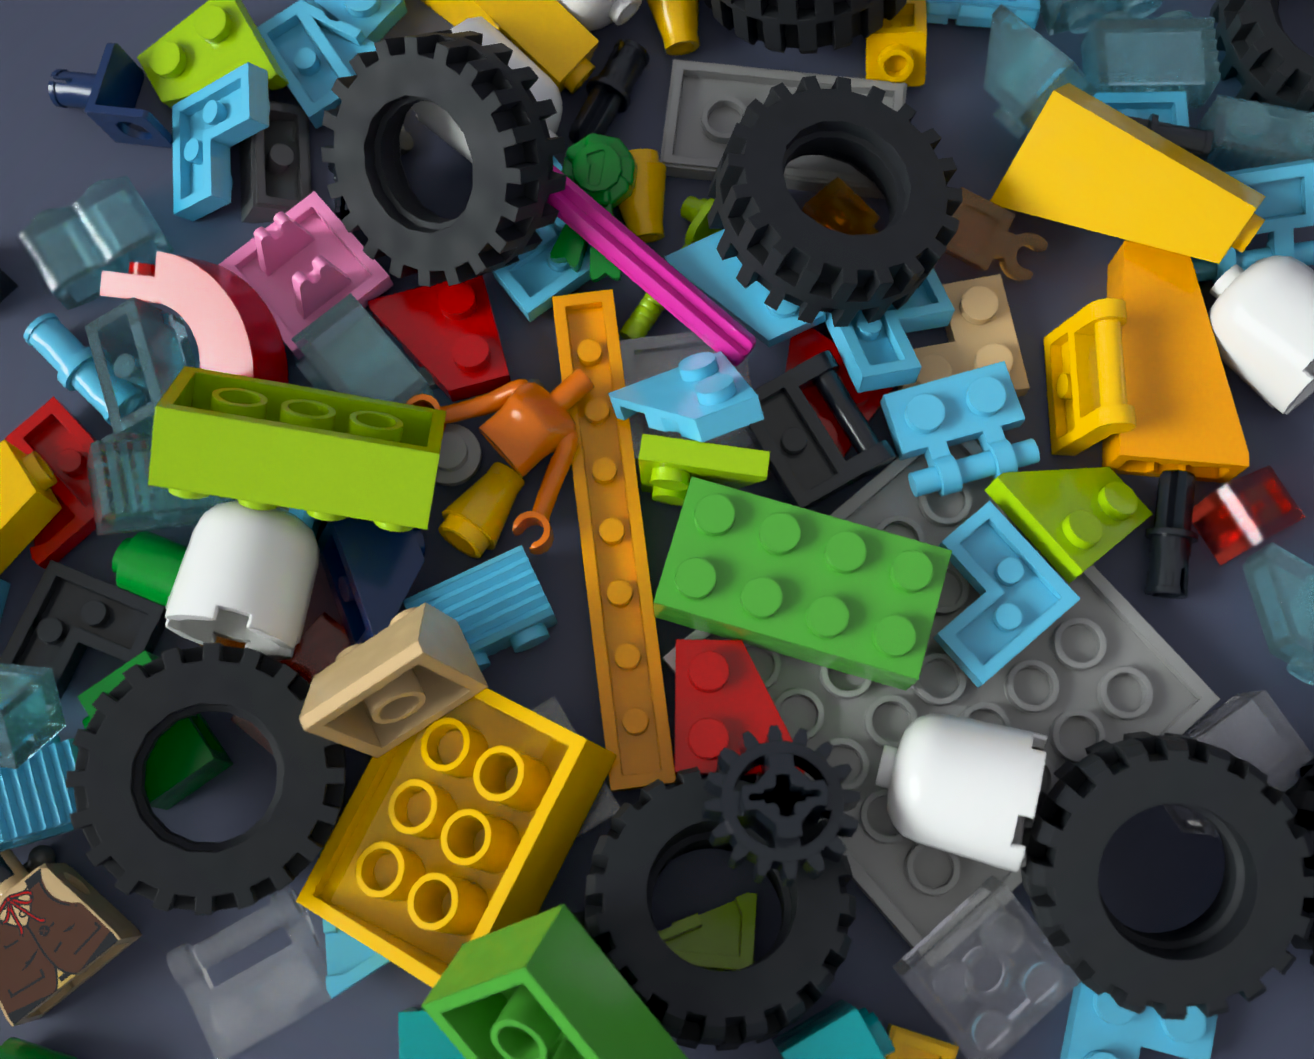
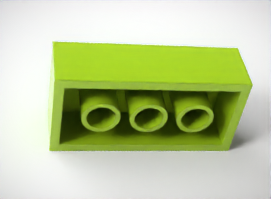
[148,366,446,532]

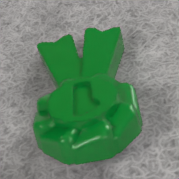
[550,133,637,283]

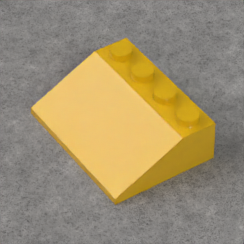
[296,688,617,988]

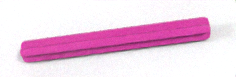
[547,165,757,366]

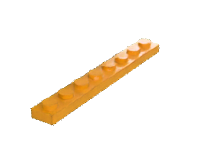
[552,289,676,792]

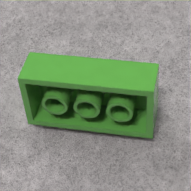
[653,477,952,691]
[421,904,688,1059]

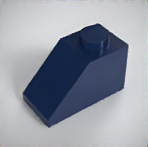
[317,517,425,646]

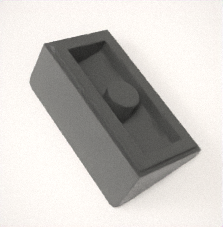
[239,100,312,224]

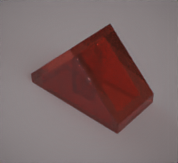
[1192,465,1305,566]

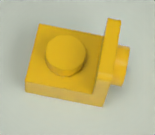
[866,0,927,87]

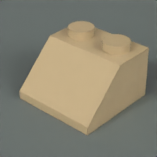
[299,602,488,758]

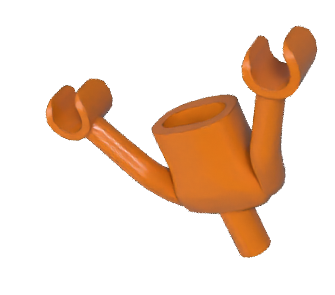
[406,368,595,555]

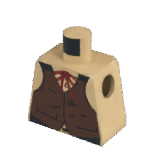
[0,849,142,1027]

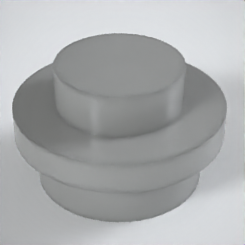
[435,424,482,486]

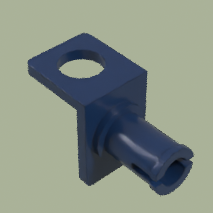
[48,43,173,148]

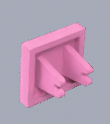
[218,191,393,360]

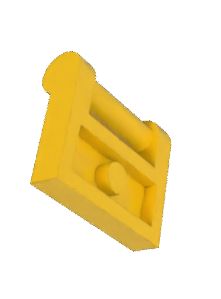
[1043,298,1136,456]

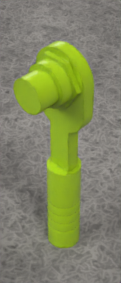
[619,196,723,346]

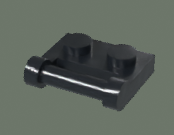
[744,350,897,509]

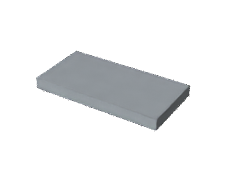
[660,59,907,199]

